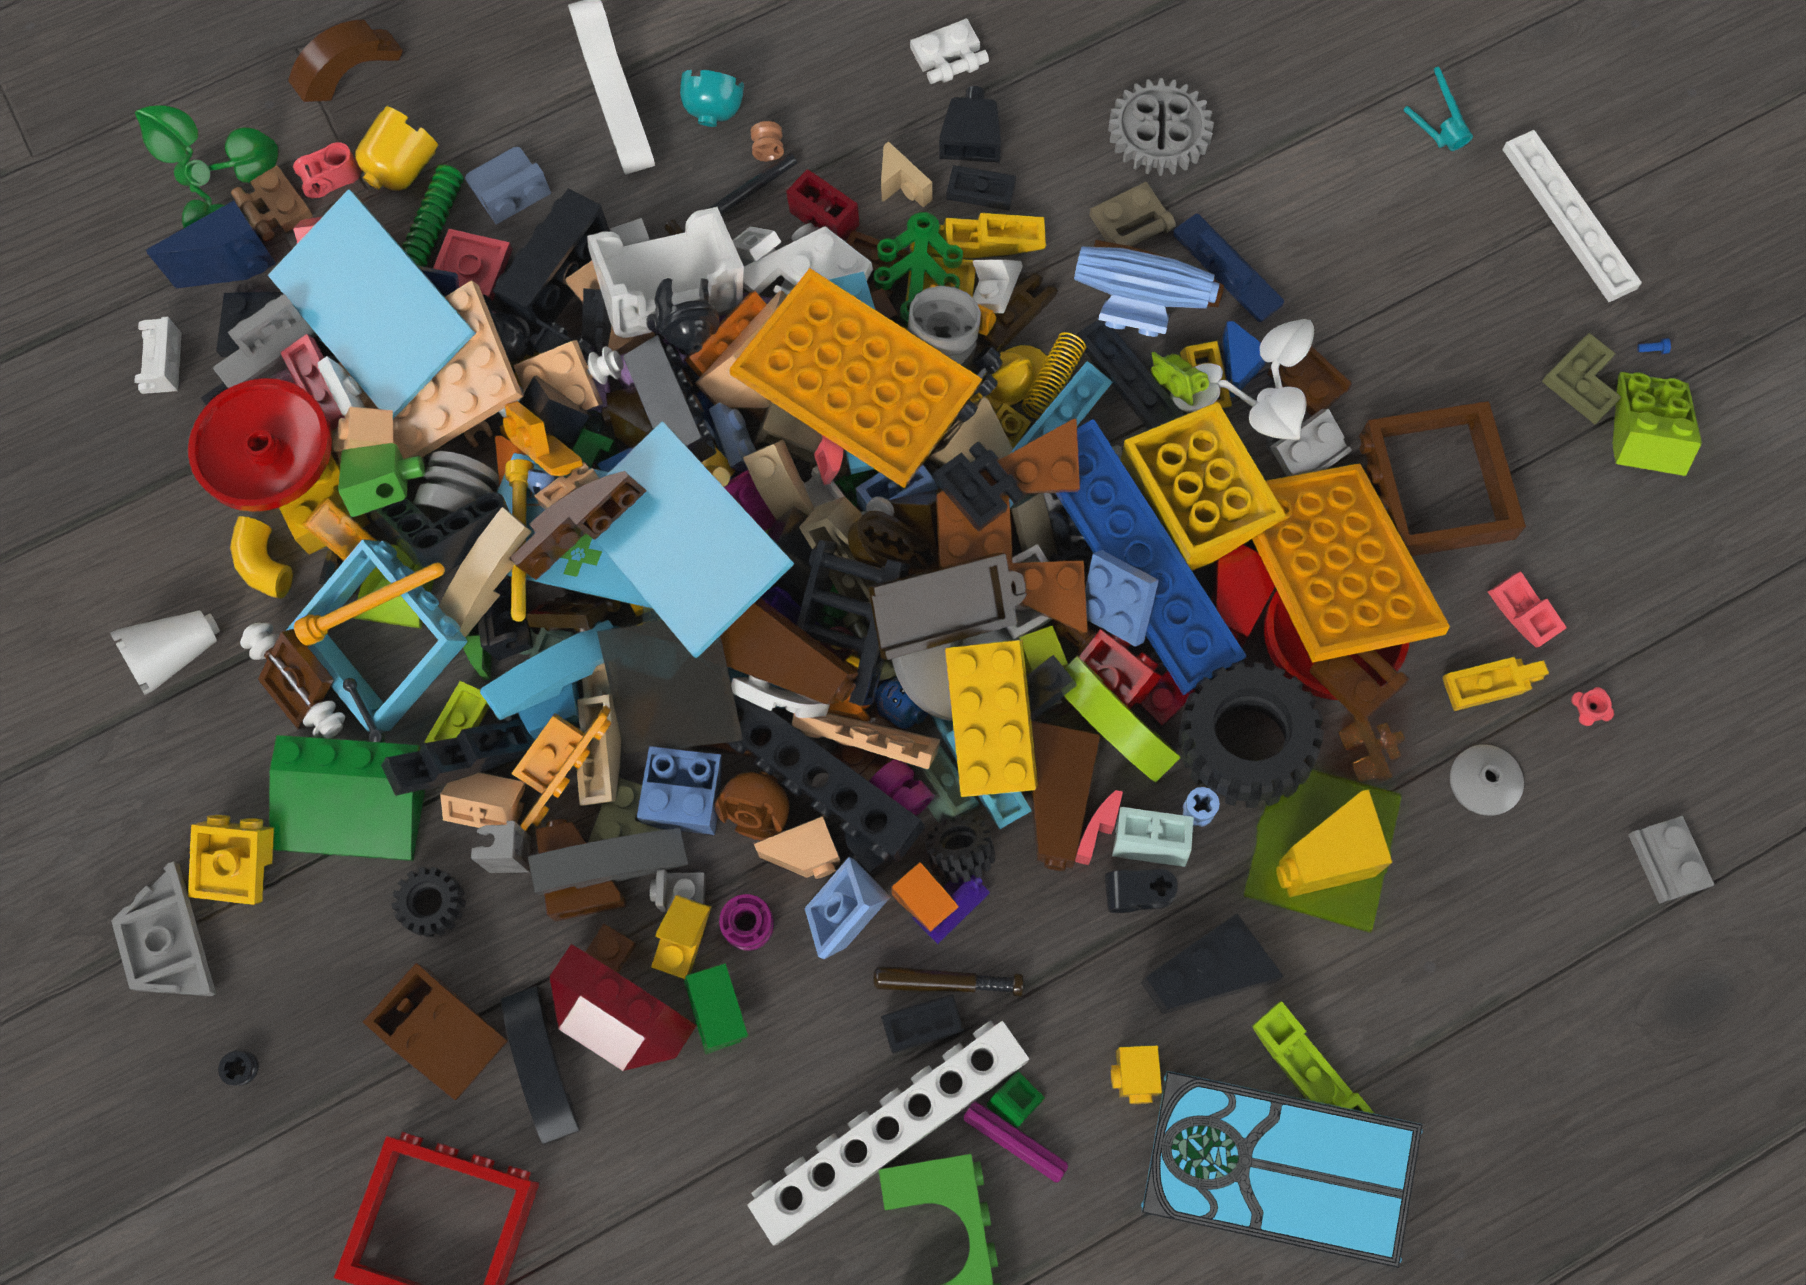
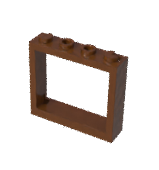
[1359,401,1526,556]

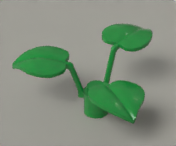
[135,105,278,229]

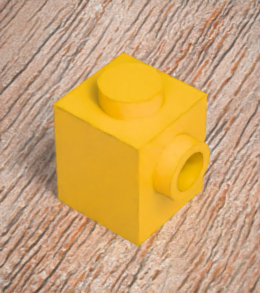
[1111,1045,1162,1104]

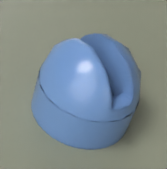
[527,469,557,494]

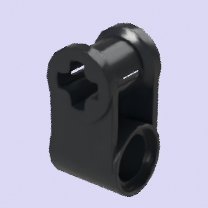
[1105,869,1178,913]

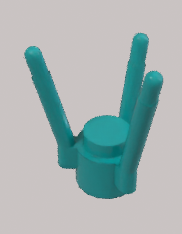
[1404,66,1473,151]

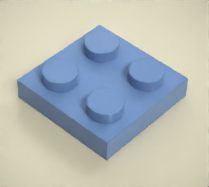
[1085,550,1159,646]

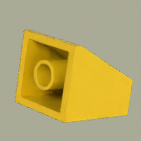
[1276,789,1392,897]

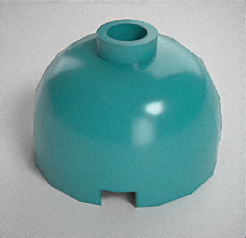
[680,70,744,127]

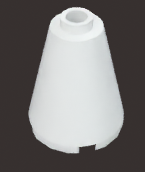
[110,610,220,695]

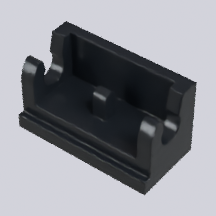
[478,579,533,661]

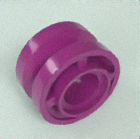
[719,894,774,951]

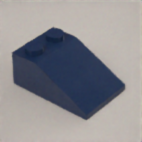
[145,201,276,289]

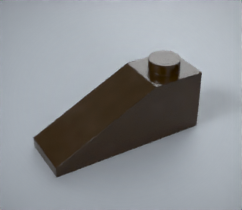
[602,387,653,449]

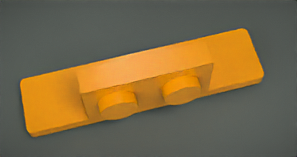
[499,401,583,476]
[512,705,612,832]

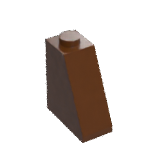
[535,819,627,921]

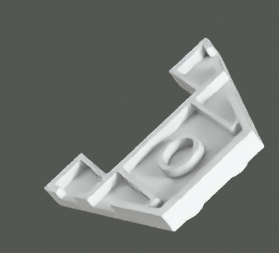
[743,226,873,295]

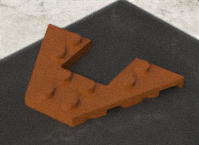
[936,419,1087,634]

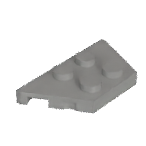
[111,861,216,996]

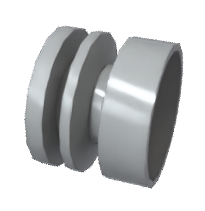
[907,286,981,369]
[413,451,499,523]

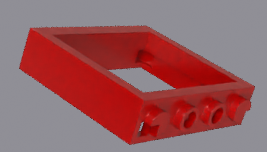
[334,1132,540,1285]

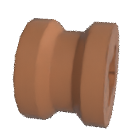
[750,121,784,162]

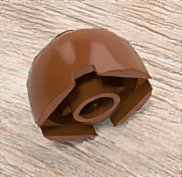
[715,772,790,841]

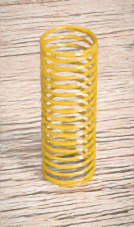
[1021,332,1086,420]

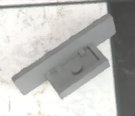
[213,294,317,388]

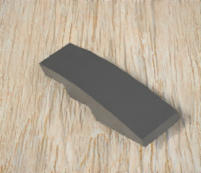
[528,828,688,895]

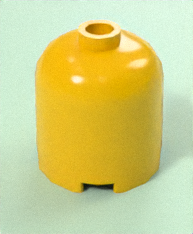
[356,106,438,191]

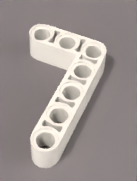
[568,0,655,175]

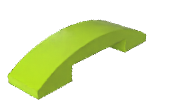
[1064,656,1181,783]
[1252,1001,1375,1114]

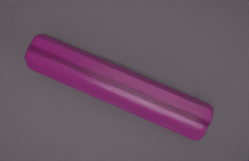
[963,1101,1068,1182]

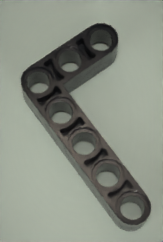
[366,492,509,573]

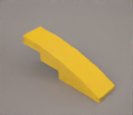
[910,213,1046,259]

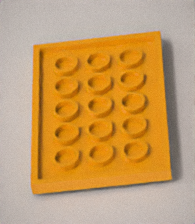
[730,268,982,488]
[1252,463,1450,662]

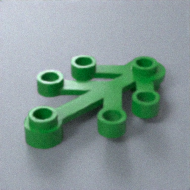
[874,212,963,328]

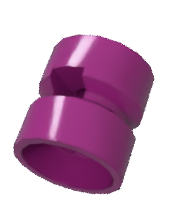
[869,759,934,816]

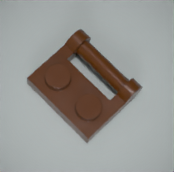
[1309,650,1410,723]

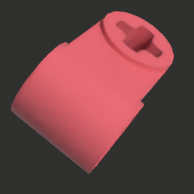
[293,142,362,199]

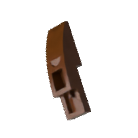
[510,471,646,580]

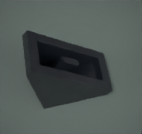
[519,375,591,443]

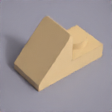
[881,141,933,207]

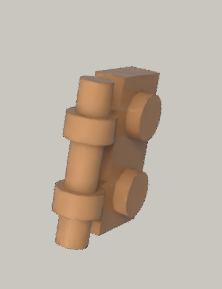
[231,166,313,241]

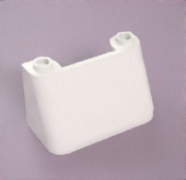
[587,207,744,338]

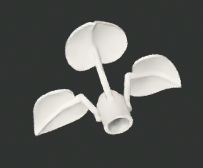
[1170,319,1314,440]

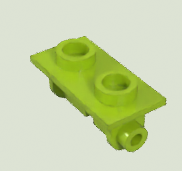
[1151,352,1209,406]

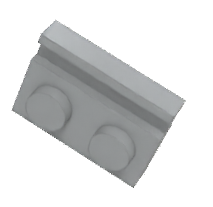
[1270,409,1352,476]
[1628,816,1714,904]

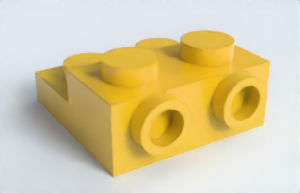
[188,815,274,905]

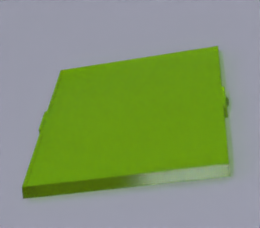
[1244,769,1401,933]

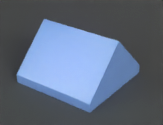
[805,857,891,959]

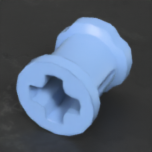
[1182,787,1220,827]

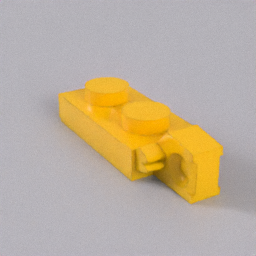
[1442,657,1549,711]

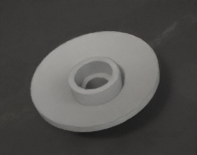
[1450,745,1524,816]

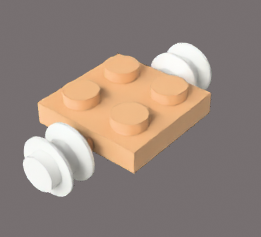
[499,340,624,418]

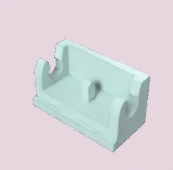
[1112,807,1194,867]

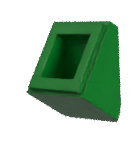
[987,1071,1045,1128]

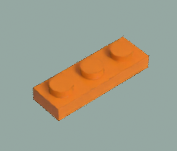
[684,291,767,377]

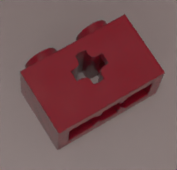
[786,169,859,241]

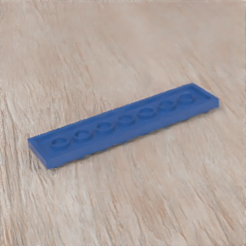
[1055,419,1247,695]

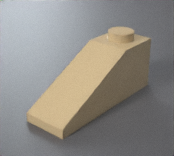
[743,439,814,520]

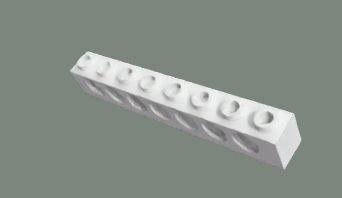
[747,1021,1029,1246]

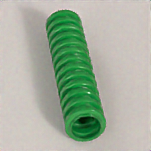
[402,165,464,267]

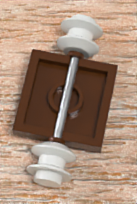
[240,623,345,739]

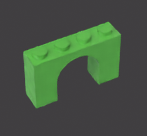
[879,1154,1001,1285]

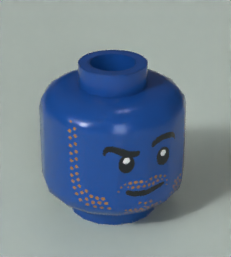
[875,677,928,729]

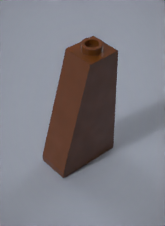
[704,598,859,705]
[1031,721,1100,871]

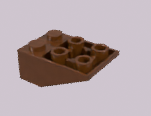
[363,963,508,1101]

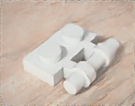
[910,19,989,84]

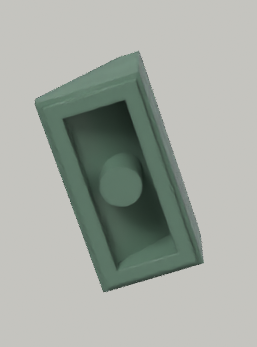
[908,746,979,826]

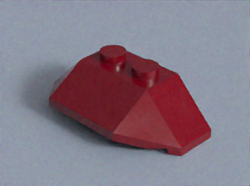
[549,944,697,1071]

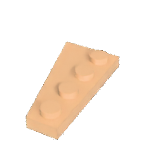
[792,712,940,769]

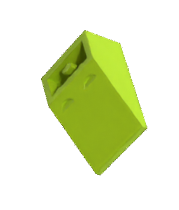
[1612,372,1702,476]

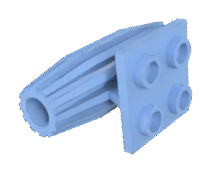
[1074,246,1220,337]

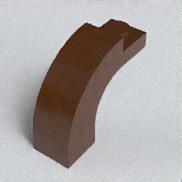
[288,19,403,102]

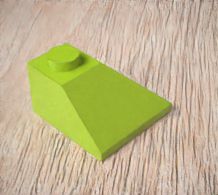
[353,545,434,629]

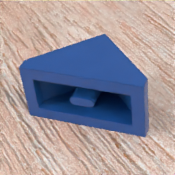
[1222,321,1266,397]

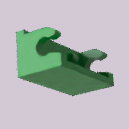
[684,963,748,1055]

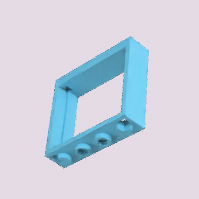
[287,539,468,732]

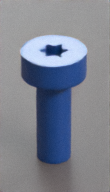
[1637,338,1671,354]

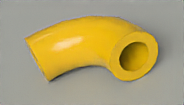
[230,516,293,599]

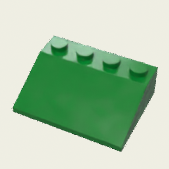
[269,735,425,861]

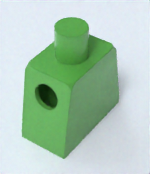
[338,443,425,517]

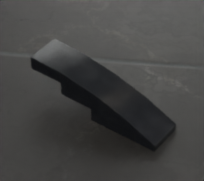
[381,719,534,796]

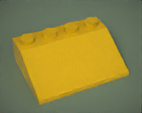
[1121,402,1286,571]

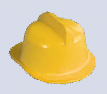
[985,345,1051,406]

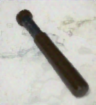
[873,966,1023,997]

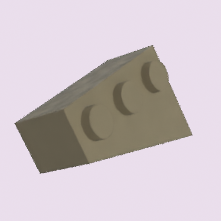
[753,402,851,477]
[799,496,877,603]

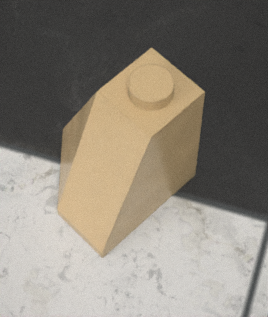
[928,397,1013,468]

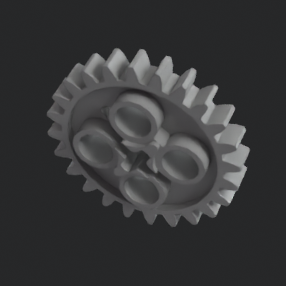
[1108,78,1214,176]

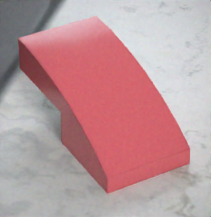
[814,434,844,485]
[1488,571,1567,648]
[1075,790,1123,865]

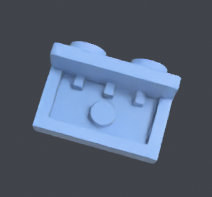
[709,402,756,480]

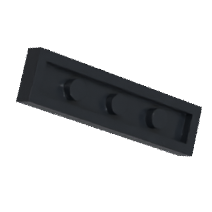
[1076,319,1185,430]

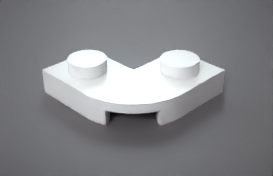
[729,675,830,718]

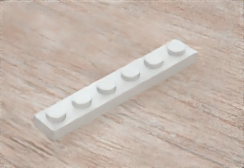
[1503,130,1642,302]

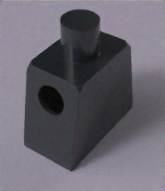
[939,86,1001,163]

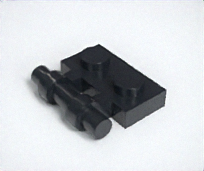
[932,441,1026,532]

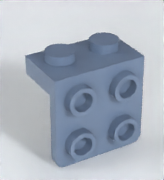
[465,147,551,225]

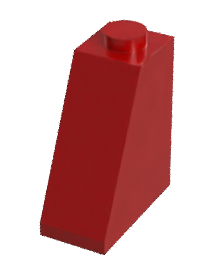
[1212,544,1275,648]

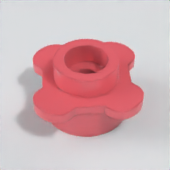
[1571,687,1614,726]

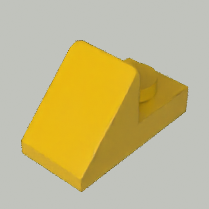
[651,895,712,979]

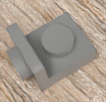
[650,869,706,912]

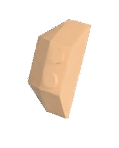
[695,290,787,408]

